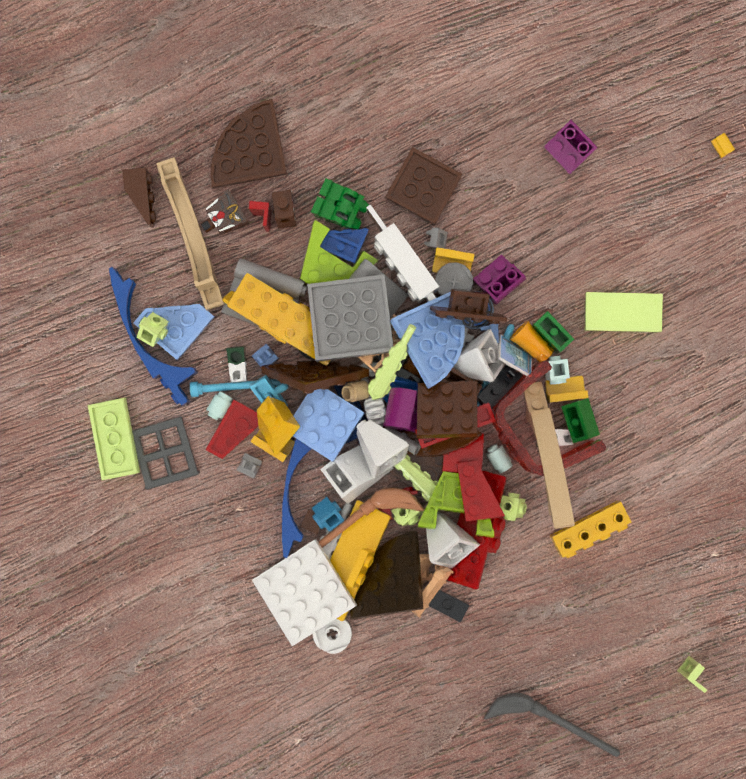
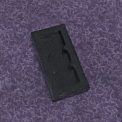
[429,590,469,623]

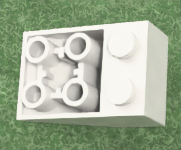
[320,445,393,504]

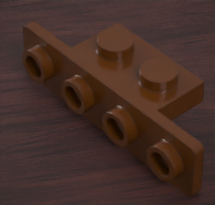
[430,289,507,324]

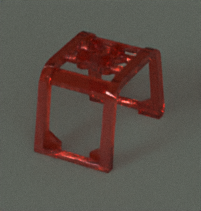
[492,361,606,476]

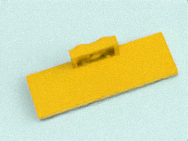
[227,273,330,366]
[330,500,391,621]

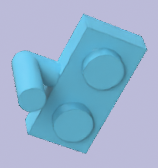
[250,375,289,407]

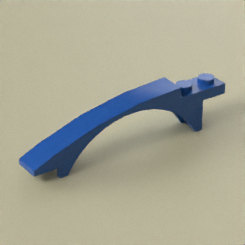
[109,267,198,406]
[282,438,312,558]

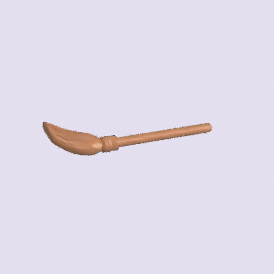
[318,488,424,548]

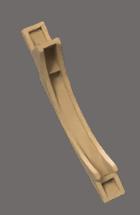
[156,157,225,311]
[522,382,575,529]

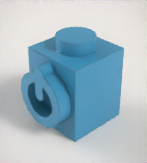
[312,497,345,532]

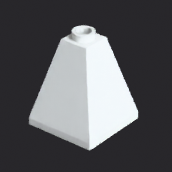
[453,329,505,382]
[356,420,409,480]
[426,512,480,568]

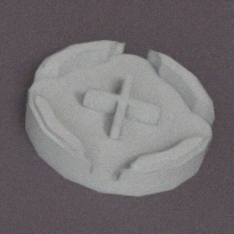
[435,262,473,295]

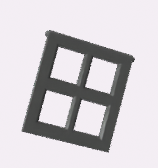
[132,417,200,490]

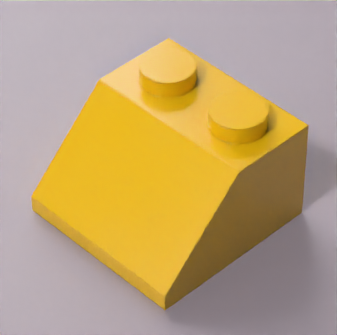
[257,396,300,455]

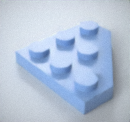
[134,304,215,360]

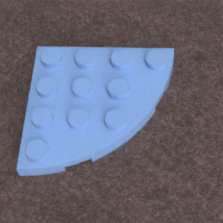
[390,292,465,389]

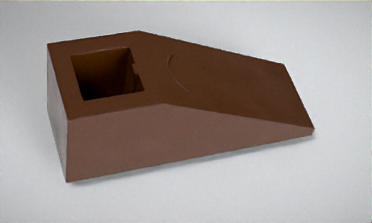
[122,167,156,228]

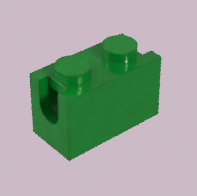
[532,311,574,354]
[561,398,600,443]

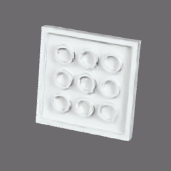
[252,539,357,646]

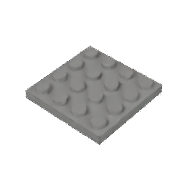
[307,274,393,362]

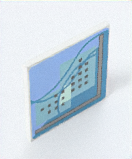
[498,335,532,378]

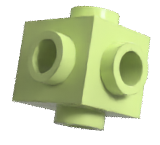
[136,312,169,347]
[500,492,527,521]
[391,496,425,526]

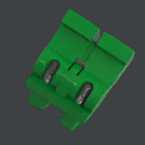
[311,178,369,229]

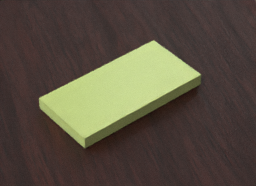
[584,292,663,332]
[88,398,140,480]

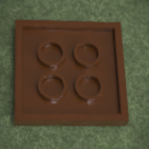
[385,147,463,225]
[417,381,478,439]

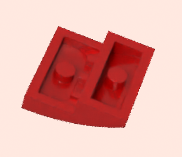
[442,433,484,473]

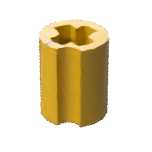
[711,133,735,158]

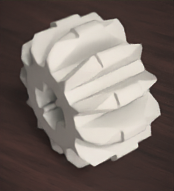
[364,397,386,427]

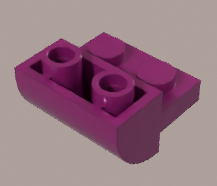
[544,119,598,174]
[473,254,526,305]
[383,388,418,433]

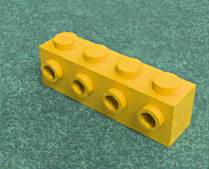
[550,500,631,558]

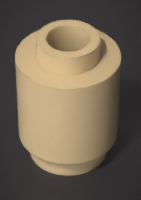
[342,380,370,402]

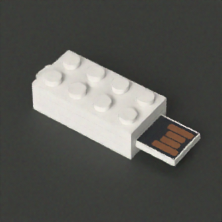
[367,205,439,304]

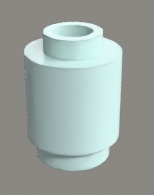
[206,391,233,420]
[486,443,513,473]

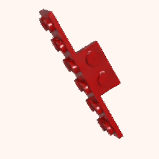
[447,470,507,590]

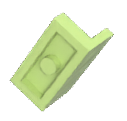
[677,656,707,693]

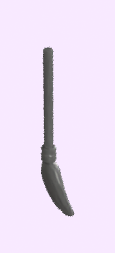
[484,693,620,757]

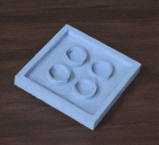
[293,389,365,462]

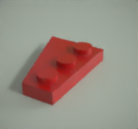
[205,400,258,459]
[457,461,505,522]

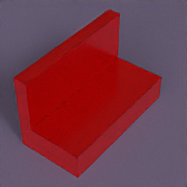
[249,201,272,232]

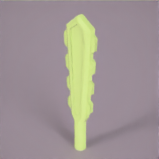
[368,324,416,400]
[394,454,438,502]

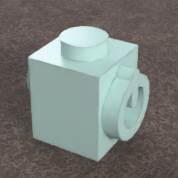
[544,356,570,384]

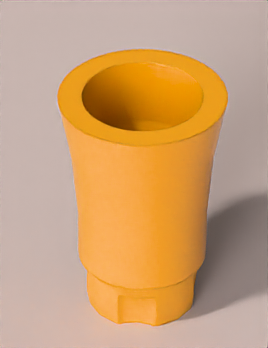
[510,320,554,364]

